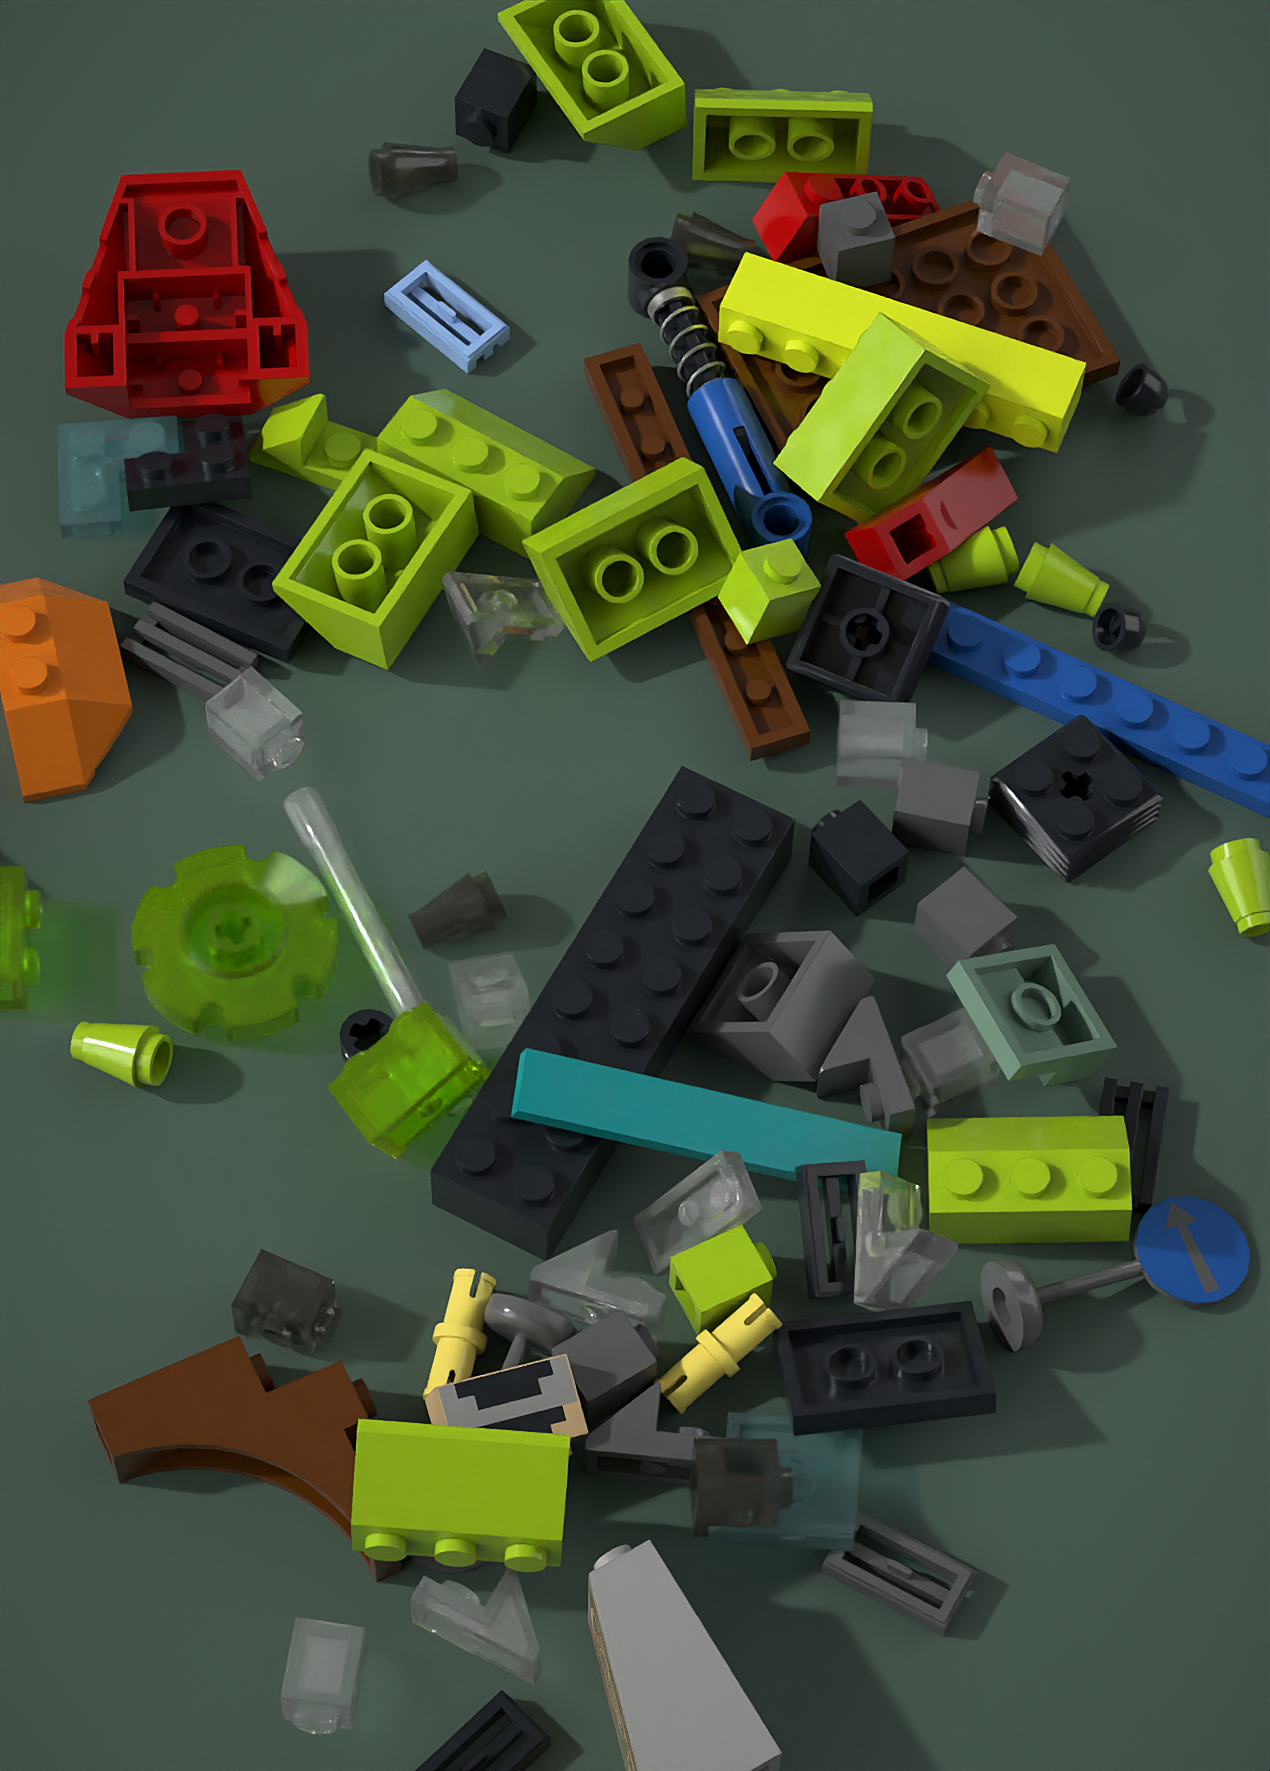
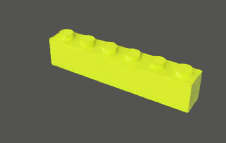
[718,252,1086,453]

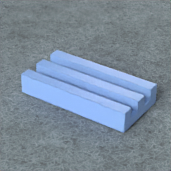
[384,260,510,374]

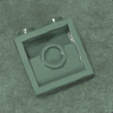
[946,944,1117,1087]

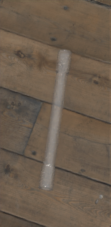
[283,787,477,1117]

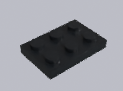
[123,502,311,664]
[773,1301,996,1436]

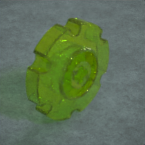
[131,845,340,1041]

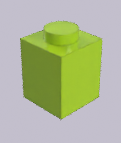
[718,538,821,645]
[669,1224,777,1336]

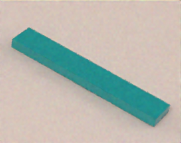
[511,1048,902,1202]

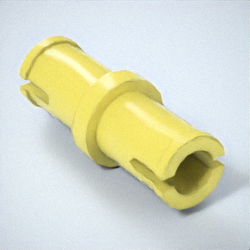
[423,1268,496,1400]
[653,1293,782,1415]

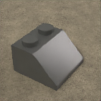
[685,930,876,1081]

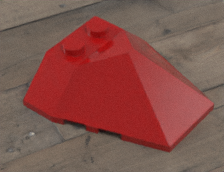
[64,170,310,420]

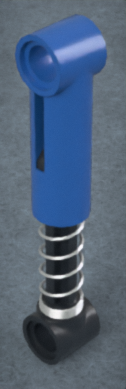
[628,237,812,562]

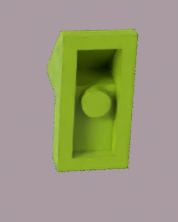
[249,394,378,491]

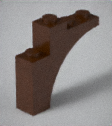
[87,1336,402,1582]

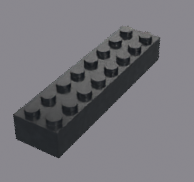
[430,766,795,1262]

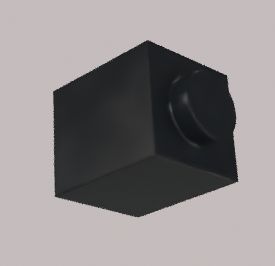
[454,48,537,154]
[808,800,909,917]

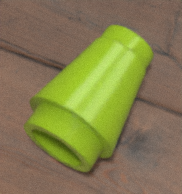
[926,525,1020,595]
[1013,542,1110,618]
[1208,838,1270,937]
[70,1021,173,1089]

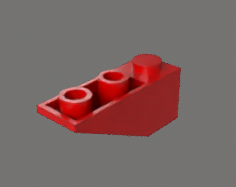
[752,172,941,264]
[844,445,1018,581]

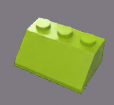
[498,0,687,151]
[692,88,873,183]
[773,312,991,523]
[377,389,597,560]
[272,448,480,670]
[522,457,742,662]
[927,1116,1132,1244]
[351,1419,571,1572]

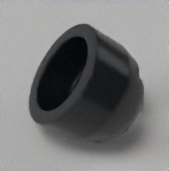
[1115,363,1169,417]
[1092,602,1147,653]

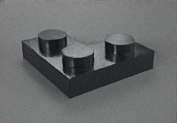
[124,414,252,512]

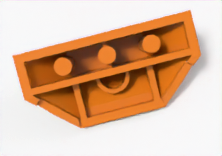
[0,577,133,803]

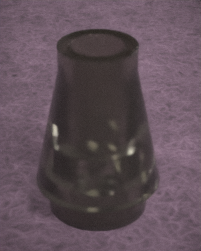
[368,142,458,201]
[670,211,755,272]
[408,871,508,949]

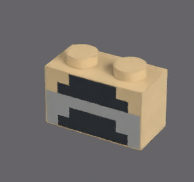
[425,1354,589,1456]

